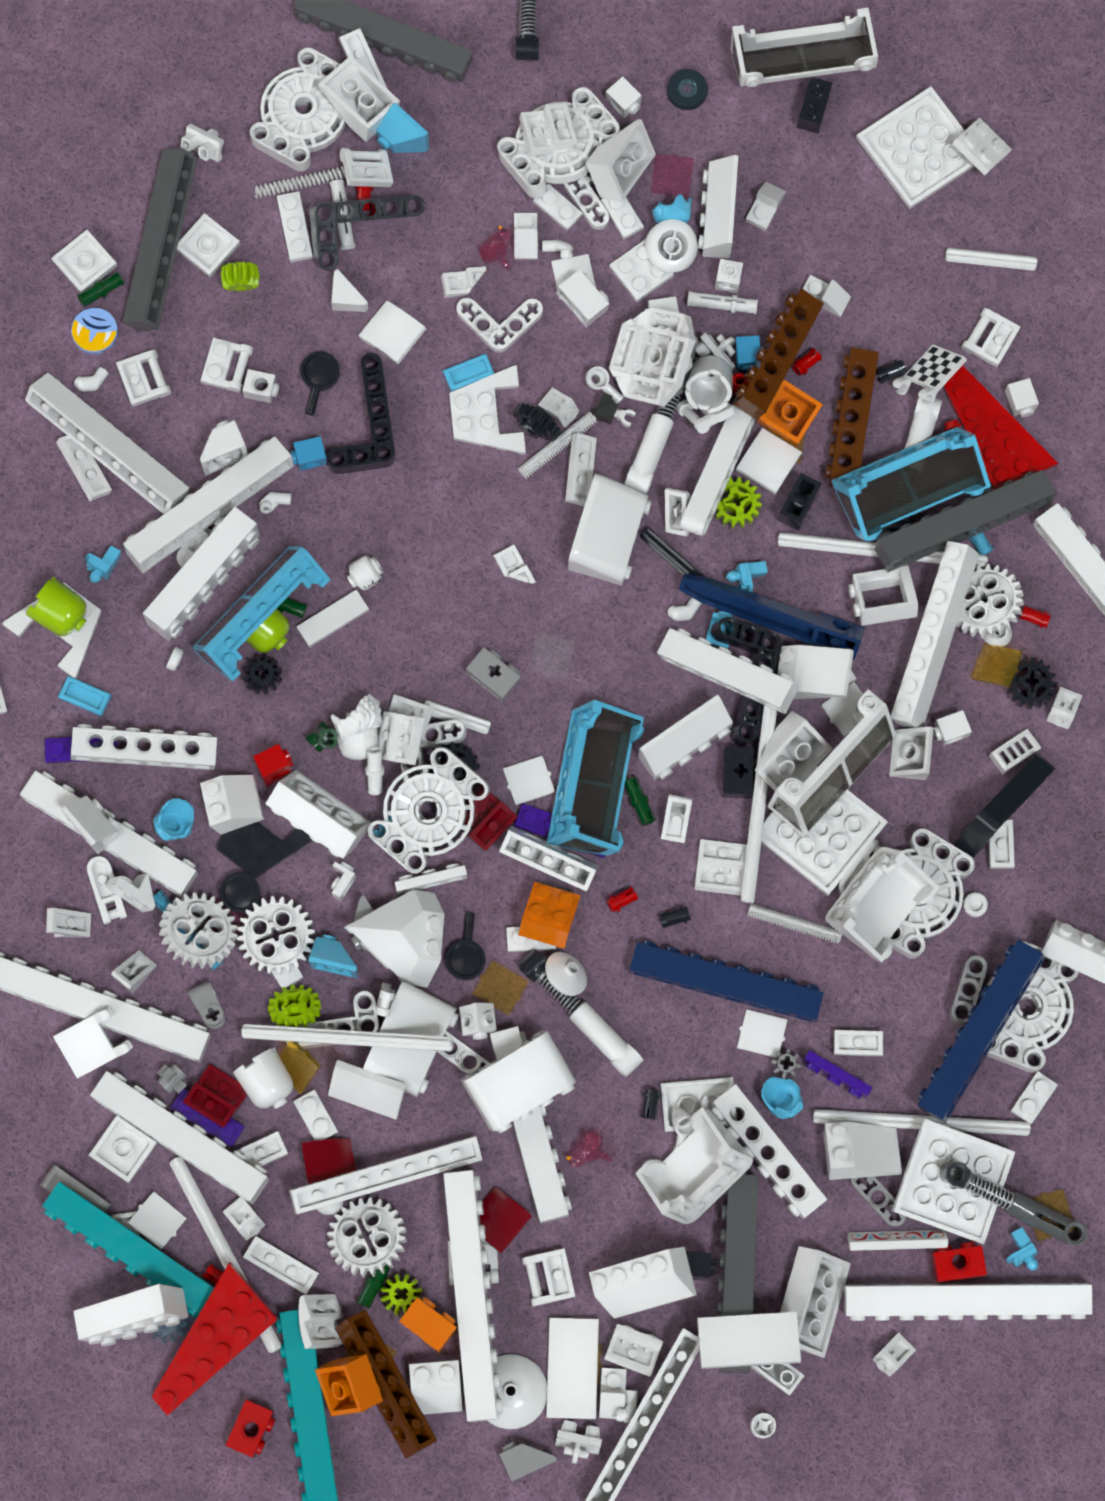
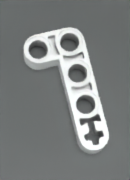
[286,991,379,1050]

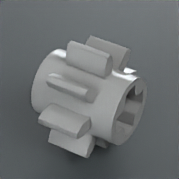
[771,1049,801,1079]
[157,1064,187,1094]

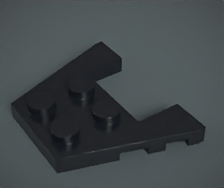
[217,791,313,879]

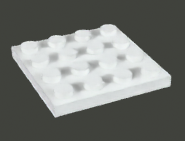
[856,86,975,210]
[761,766,888,896]
[892,1119,1015,1244]

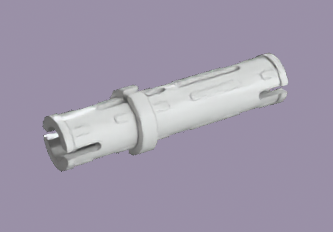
[330,180,355,250]
[687,291,758,314]

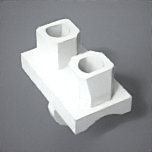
[181,124,224,162]
[696,333,736,370]
[555,1420,602,1464]

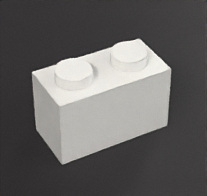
[556,270,609,328]

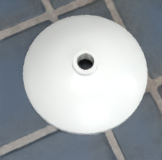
[487,1354,547,1429]

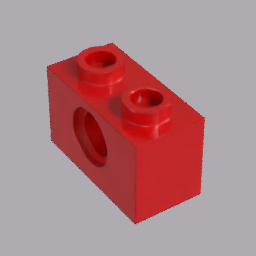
[253,744,294,787]
[931,1242,987,1283]
[225,1400,276,1458]

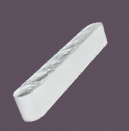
[680,396,755,536]

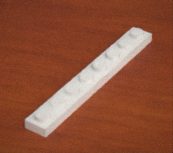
[289,1136,482,1214]

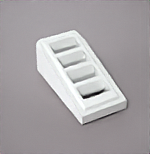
[989,729,1041,775]

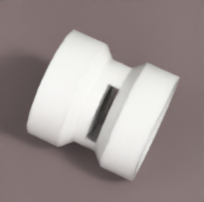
[750,1413,776,1439]

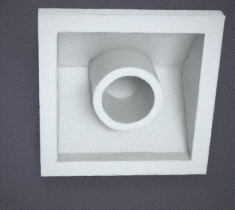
[889,726,933,780]

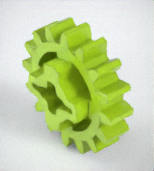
[715,477,762,529]
[268,984,321,1028]

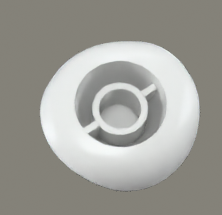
[645,219,698,273]

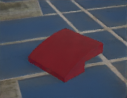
[461,785,518,852]
[183,1064,248,1129]
[301,1139,356,1184]
[480,1186,533,1254]

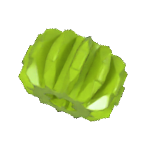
[221,261,260,292]
[381,1274,422,1315]

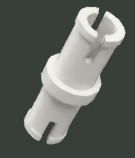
[365,746,384,795]

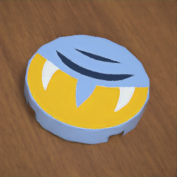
[71,308,118,354]

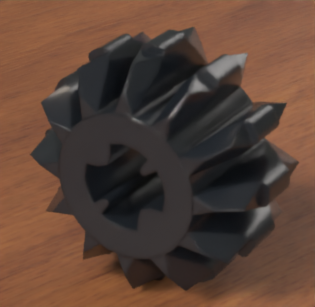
[242,655,283,695]

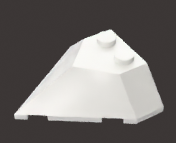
[344,889,444,988]

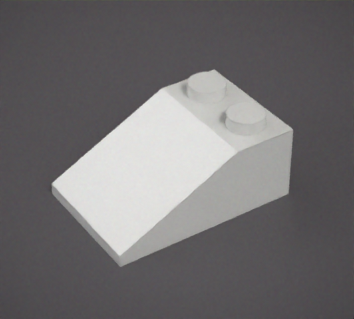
[318,56,400,142]
[586,119,656,201]
[777,645,854,699]
[755,711,833,791]
[824,1122,902,1180]

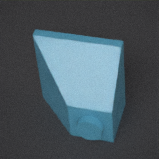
[376,103,429,153]
[308,935,359,979]

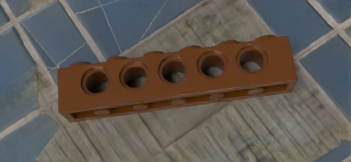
[733,288,824,420]
[825,347,879,487]
[335,1310,438,1459]

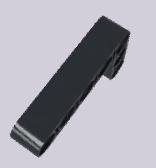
[310,194,425,271]
[327,353,395,474]
[711,617,782,745]
[953,753,1056,858]

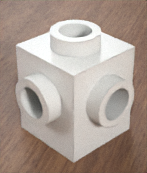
[459,1003,497,1040]

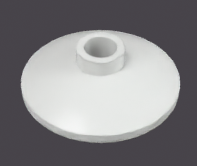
[545,952,587,996]

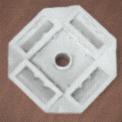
[609,307,698,407]

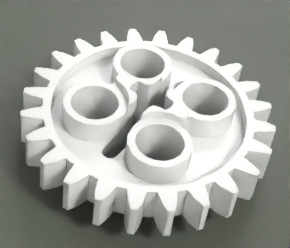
[956,564,1024,639]
[159,892,238,969]
[237,896,315,975]
[327,1197,407,1278]

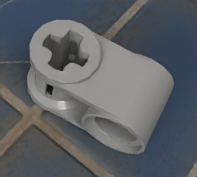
[187,981,225,1029]

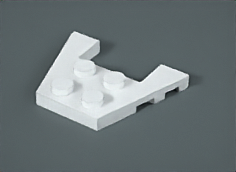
[449,365,526,455]
[2,583,102,679]

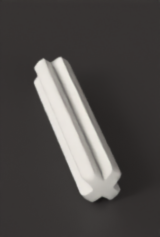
[424,700,491,734]

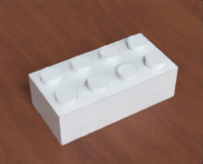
[73,1284,188,1346]

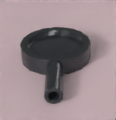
[301,352,340,416]
[220,872,282,922]
[445,913,486,981]

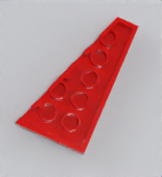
[943,365,1058,490]
[152,1262,279,1416]

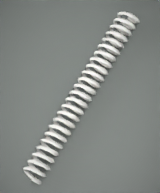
[254,166,346,199]

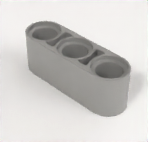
[949,955,987,1025]
[40,1165,111,1213]

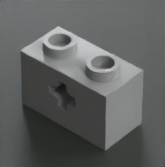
[466,648,521,703]

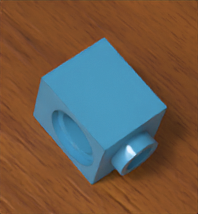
[735,336,760,373]
[291,436,327,471]

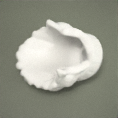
[331,694,382,760]

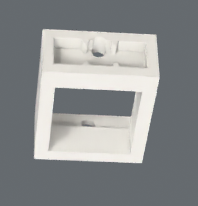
[849,566,918,626]

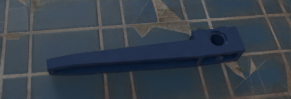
[679,574,866,660]

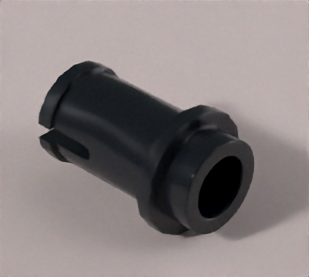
[876,360,907,384]
[659,905,691,929]
[641,1089,662,1120]

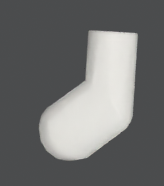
[542,240,574,259]
[74,367,109,392]
[259,492,291,514]
[668,598,702,621]
[615,1390,637,1423]

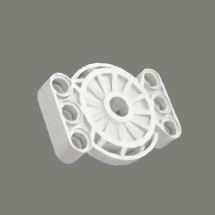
[250,48,346,171]
[497,87,620,198]
[368,747,490,873]
[889,829,975,959]
[987,941,1079,1073]

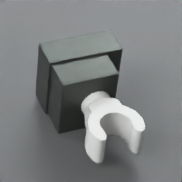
[594,392,636,428]

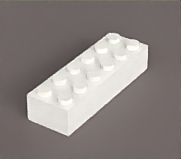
[143,507,260,642]

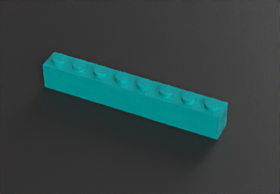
[42,1181,214,1318]
[276,1309,338,1501]

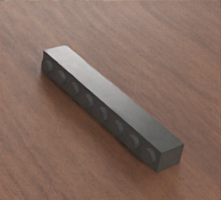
[294,0,473,83]
[123,148,198,331]
[874,470,1056,573]
[717,1174,758,1374]

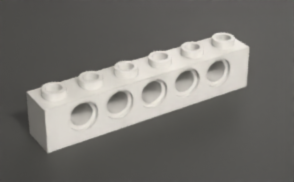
[71,724,217,770]
[711,1084,827,1219]

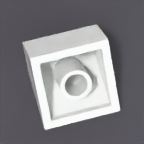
[200,420,247,476]
[200,775,264,834]
[61,796,120,854]
[409,1360,463,1415]

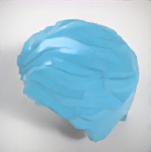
[652,194,692,223]
[153,798,194,841]
[761,1077,803,1119]

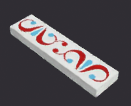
[847,1230,948,1251]

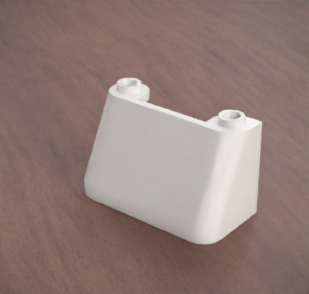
[568,473,652,585]
[825,847,940,962]
[363,982,459,1097]
[635,1107,753,1224]

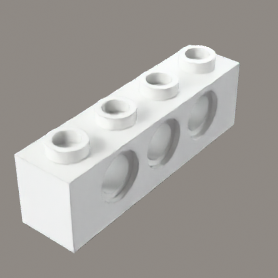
[499,826,599,892]

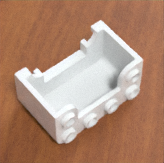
[460,1030,576,1133]

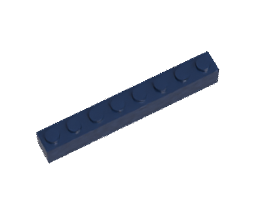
[629,940,824,1023]
[917,940,1045,1123]

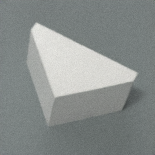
[331,269,369,312]
[665,488,692,536]
[111,950,157,994]

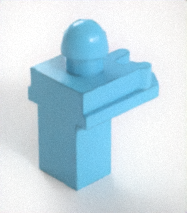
[85,546,121,583]
[726,561,768,593]
[1006,1227,1038,1271]

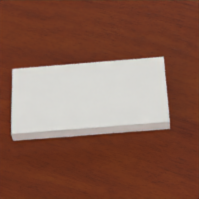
[697,1312,801,1369]
[546,1318,599,1419]

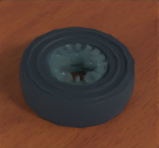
[667,69,708,110]

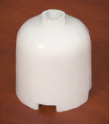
[685,355,733,413]
[233,1048,294,1110]

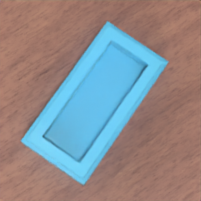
[443,354,494,392]
[58,676,112,717]

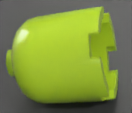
[26,576,87,636]
[246,608,289,653]

